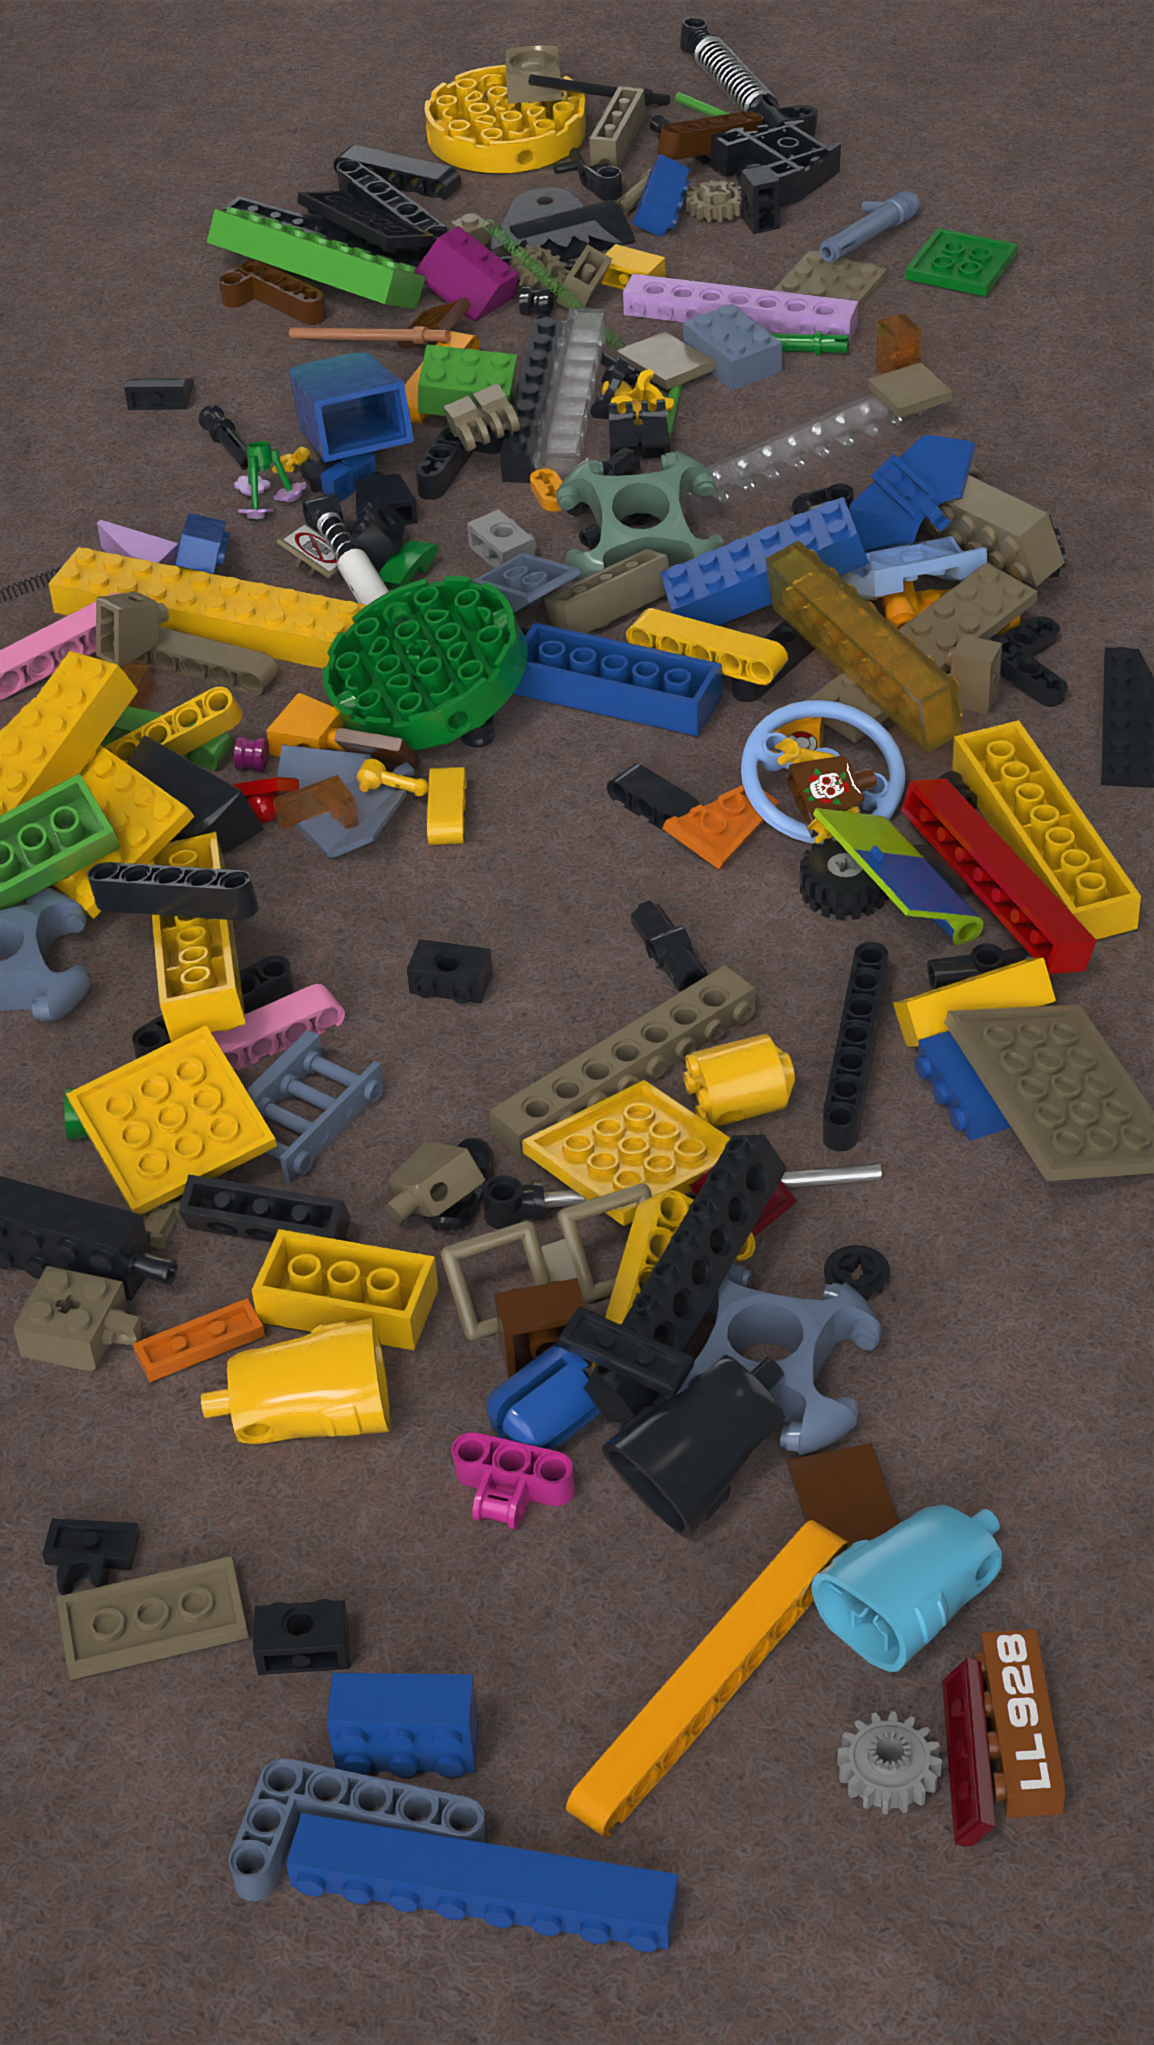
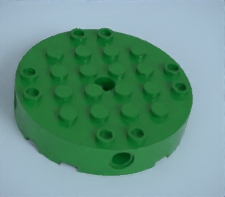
[323,576,528,751]

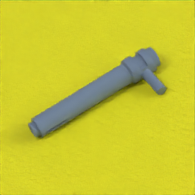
[819,191,920,262]

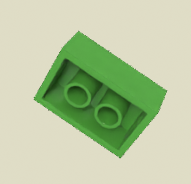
[418,344,517,416]

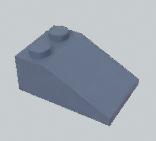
[472,553,580,616]

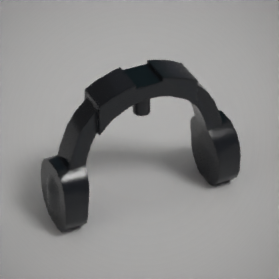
[590,357,629,419]

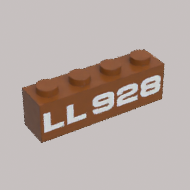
[972,1629,1066,1818]

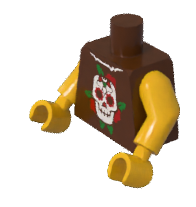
[774,738,877,844]

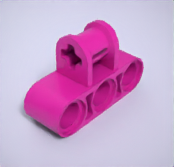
[451,1432,576,1530]

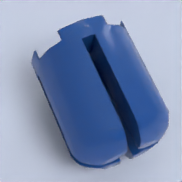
[486,1342,603,1450]

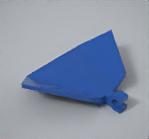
[849,435,976,553]

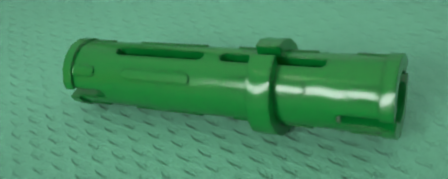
[770,331,849,355]

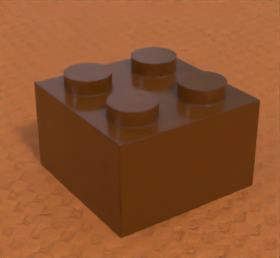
[494,1278,591,1379]

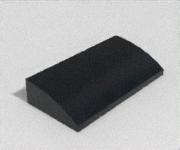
[510,199,636,260]

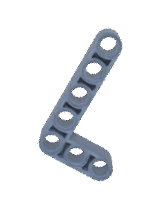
[228,1758,487,1901]

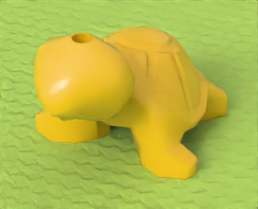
[602,369,675,426]

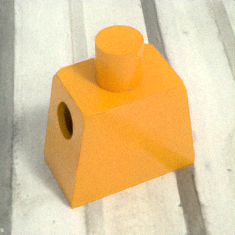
[266,693,346,756]

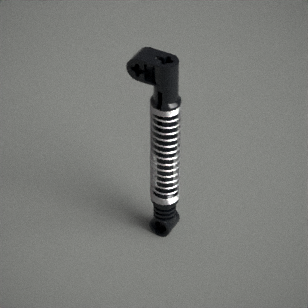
[680,17,818,138]

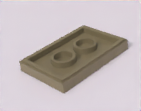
[616,331,716,390]

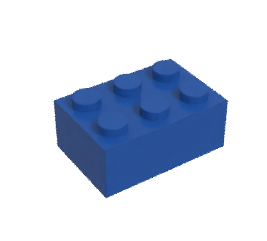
[327,1673,479,1778]

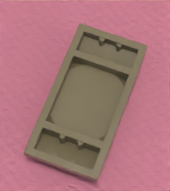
[505,43,562,103]

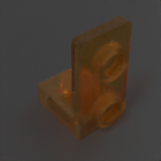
[273,775,359,830]

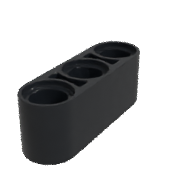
[607,764,700,839]

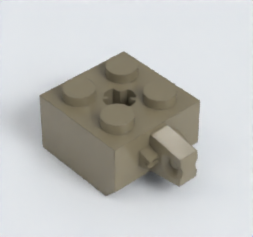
[13,1266,143,1371]

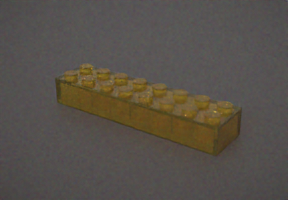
[765,540,963,753]

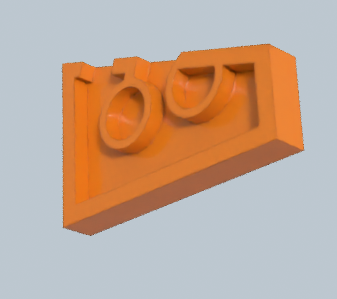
[662,785,779,870]

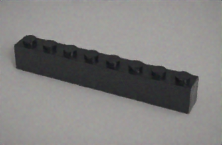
[500,317,565,483]

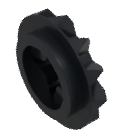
[824,1245,890,1300]

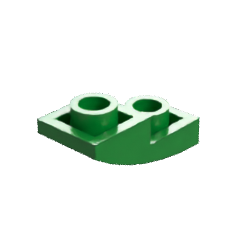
[378,540,439,590]

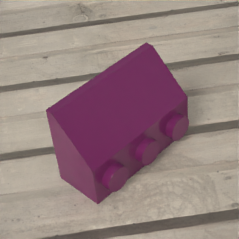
[415,226,519,321]

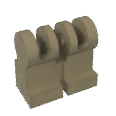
[443,383,520,451]

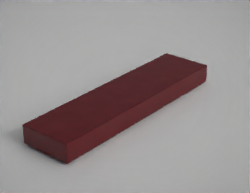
[942,1657,995,1847]

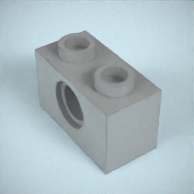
[467,509,537,568]

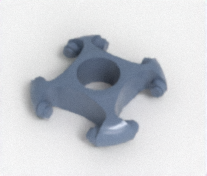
[0,887,91,1023]
[655,1263,882,1455]

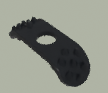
[426,1137,493,1231]

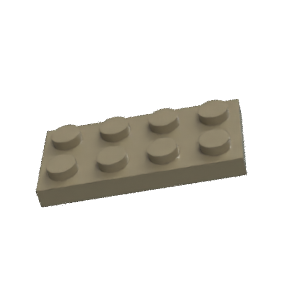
[56,1556,249,1680]

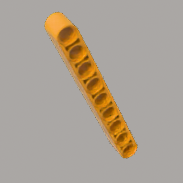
[566,1520,851,1839]

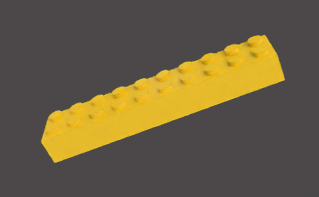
[48,547,367,669]

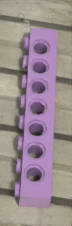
[623,274,858,343]

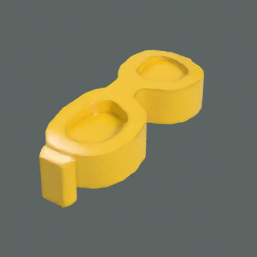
[271,447,311,473]

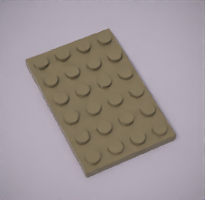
[944,1004,1154,1181]

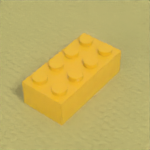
[252,1229,439,1351]

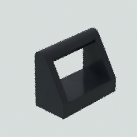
[124,378,194,410]

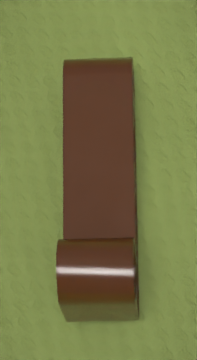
[219,260,326,325]

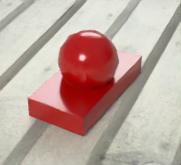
[231,777,300,823]

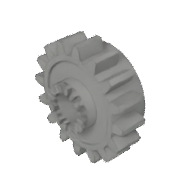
[837,1711,942,1814]

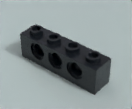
[178,1175,351,1243]

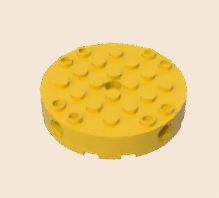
[425,65,587,174]

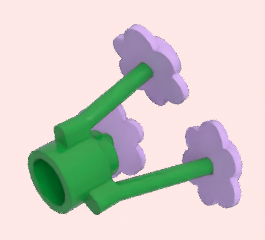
[234,441,308,521]

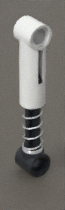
[302,493,389,605]

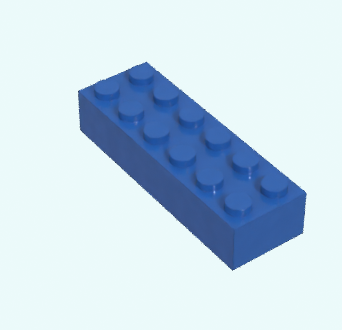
[660,497,870,626]
[513,622,722,736]

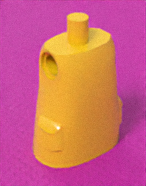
[201,1318,391,1444]

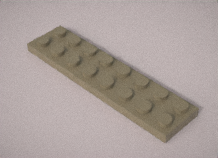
[807,562,1038,743]

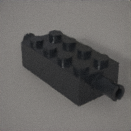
[0,1176,178,1301]

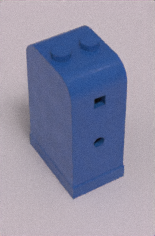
[289,353,414,462]

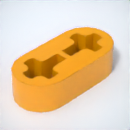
[530,468,562,512]

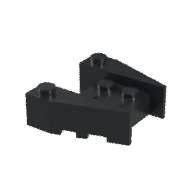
[710,120,841,207]

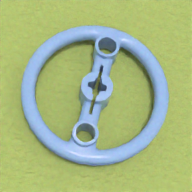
[741,700,905,845]

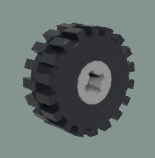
[800,838,889,920]

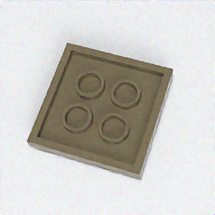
[773,251,887,309]

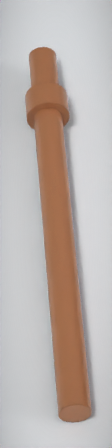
[289,326,450,344]

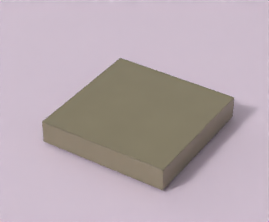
[868,362,952,418]

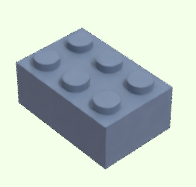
[683,304,782,391]

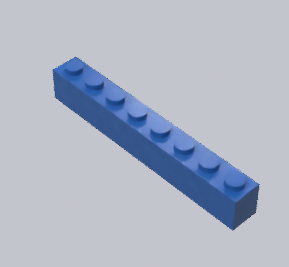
[286,1813,679,1952]

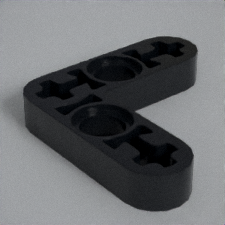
[991,616,1068,707]

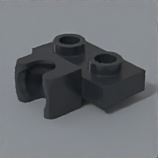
[42,1518,140,1595]

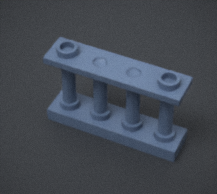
[246,1030,384,1184]

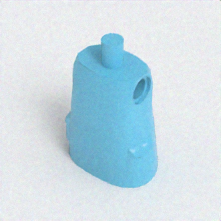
[811,1505,1002,1672]

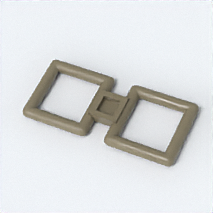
[441,1184,654,1341]

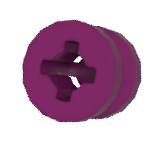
[234,736,269,772]

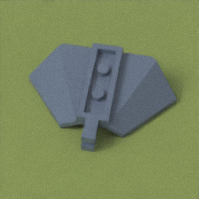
[277,745,415,857]

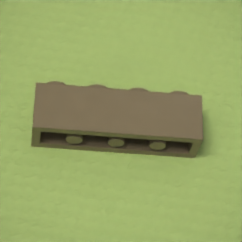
[589,86,645,168]
[544,548,669,634]

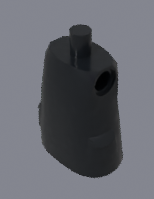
[602,1354,785,1538]

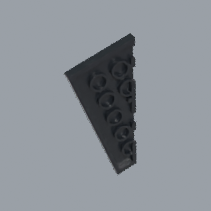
[1101,647,1154,788]

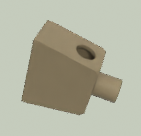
[96,592,169,667]
[385,1141,485,1224]

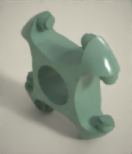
[556,450,725,581]

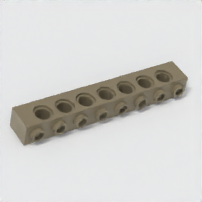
[489,965,755,1160]

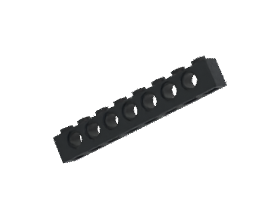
[583,1135,787,1423]

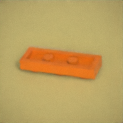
[132,1298,265,1383]

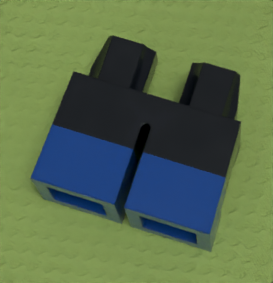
[301,452,376,502]

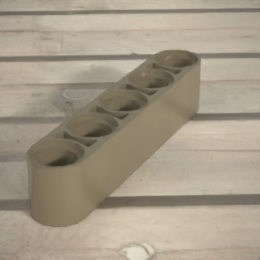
[130,627,279,696]

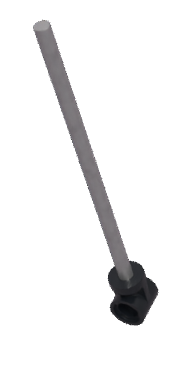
[483,1164,882,1230]

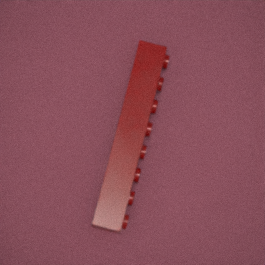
[901,779,1097,974]

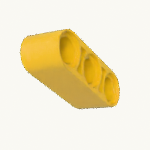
[427,767,466,845]

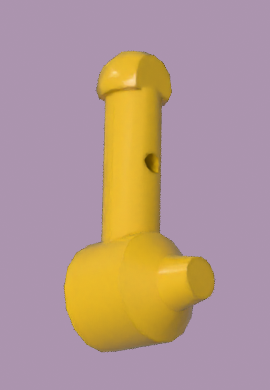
[356,759,429,796]

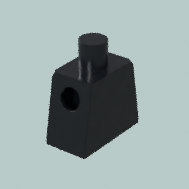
[356,471,418,525]

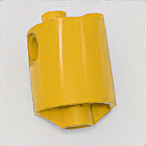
[683,1033,795,1127]

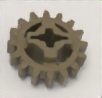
[686,180,742,222]
[509,244,570,294]

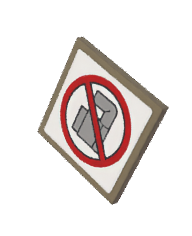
[276,522,339,578]

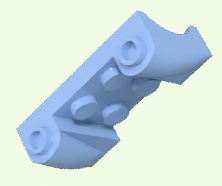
[840,536,987,600]

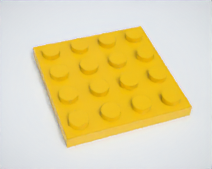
[66,1025,277,1215]
[522,1080,730,1226]

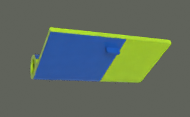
[813,808,983,946]

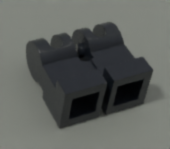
[608,399,670,459]

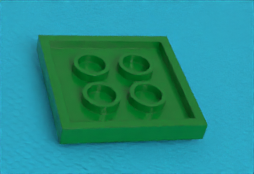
[905,228,1018,297]

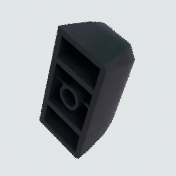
[126,735,264,854]

